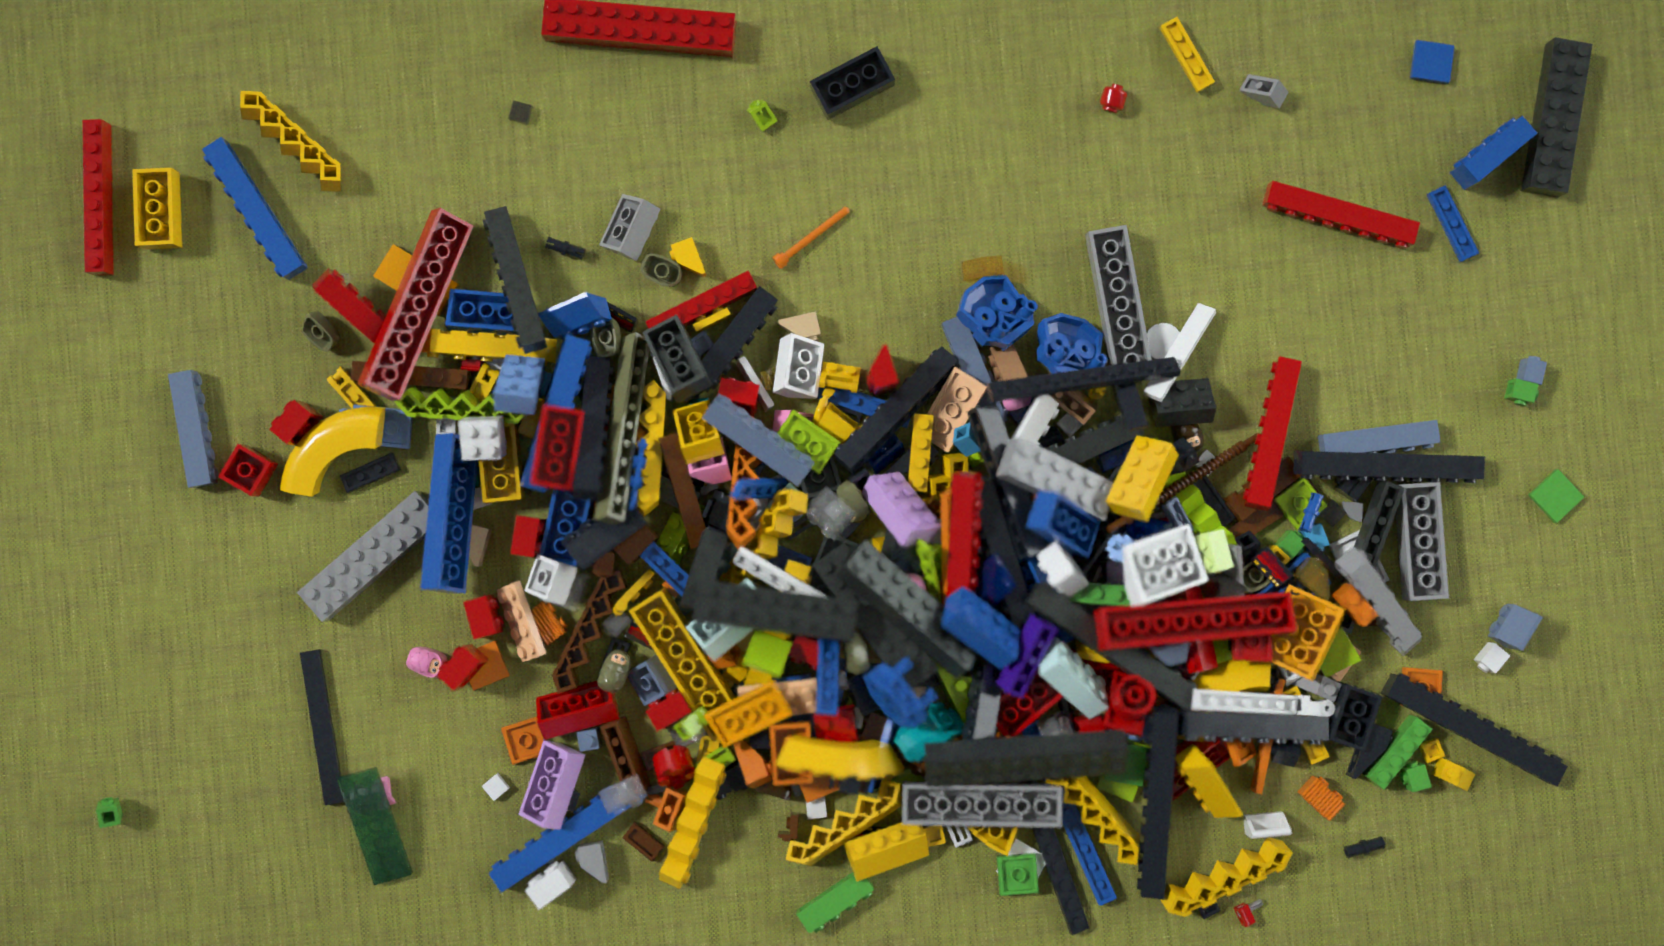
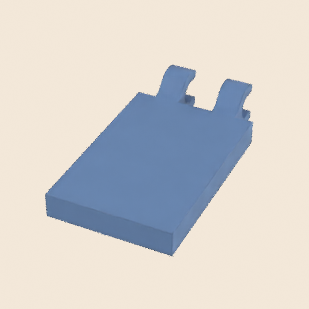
[339,404,413,449]

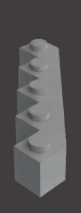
[1335,547,1422,657]

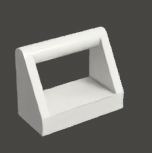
[1243,811,1291,839]

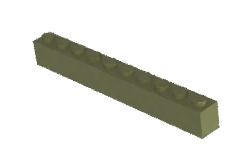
[594,332,649,525]

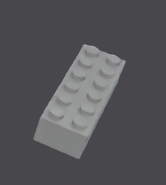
[996,437,1114,521]
[1396,482,1449,601]

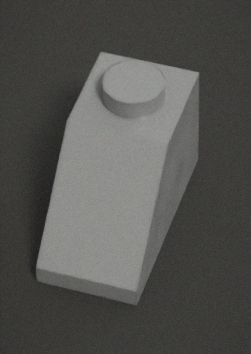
[1240,74,1289,109]
[1292,674,1341,702]
[575,840,609,883]

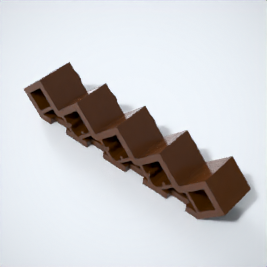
[552,569,628,693]

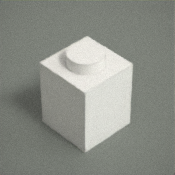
[1474,642,1510,674]

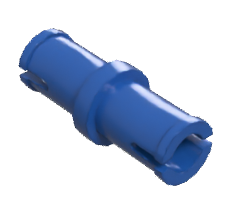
[1299,492,1324,533]

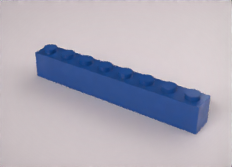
[202,137,308,280]
[489,784,634,893]

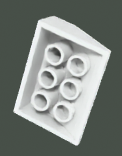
[1122,524,1208,606]

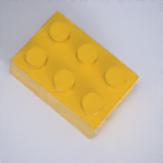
[673,399,724,464]

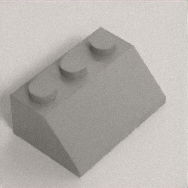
[599,194,660,261]

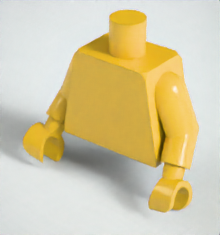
[812,387,869,444]

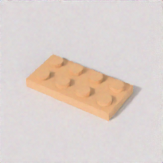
[927,367,987,453]
[497,580,546,662]
[738,679,817,715]

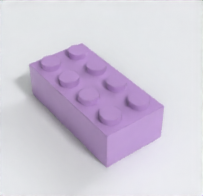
[861,472,941,547]
[519,740,585,830]

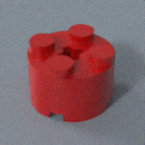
[1110,675,1156,720]
[653,745,696,789]

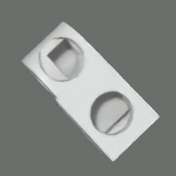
[1296,695,1335,717]

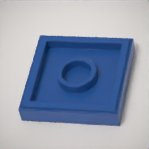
[1410,40,1455,84]

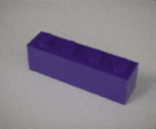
[996,614,1058,698]

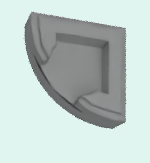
[1342,502,1363,522]

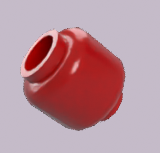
[1100,83,1127,113]

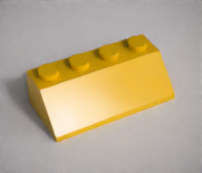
[1175,744,1243,818]
[844,822,929,882]

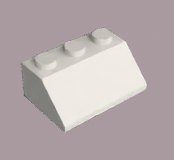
[773,333,824,399]
[1011,395,1059,446]

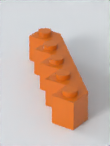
[727,416,761,550]

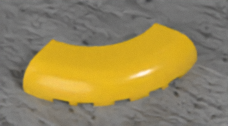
[280,406,386,497]
[1172,659,1271,742]

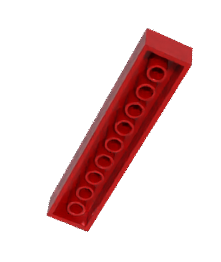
[541,0,736,58]
[357,208,473,401]
[1094,592,1297,651]

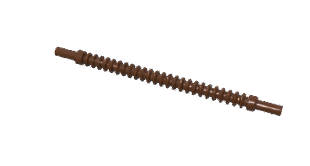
[1107,433,1257,533]

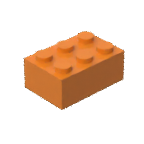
[770,720,813,785]

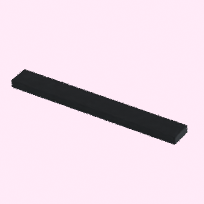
[300,649,345,805]

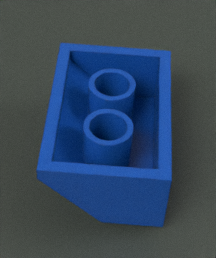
[538,292,612,340]

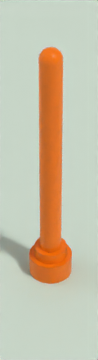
[772,207,849,269]

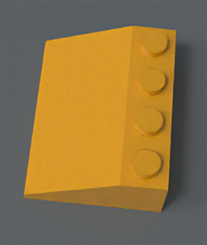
[1272,584,1347,682]

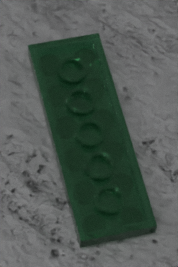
[337,766,413,885]

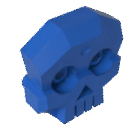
[956,275,1038,351]
[1037,313,1107,374]
[863,657,938,728]

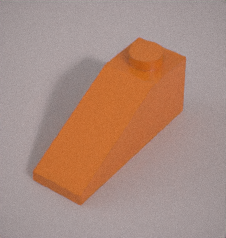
[733,739,773,789]

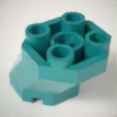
[894,702,963,762]

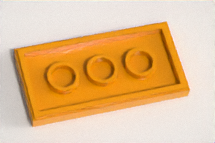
[373,244,459,316]
[705,679,793,748]

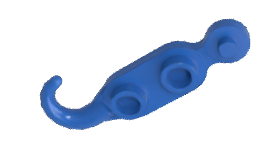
[628,438,648,510]

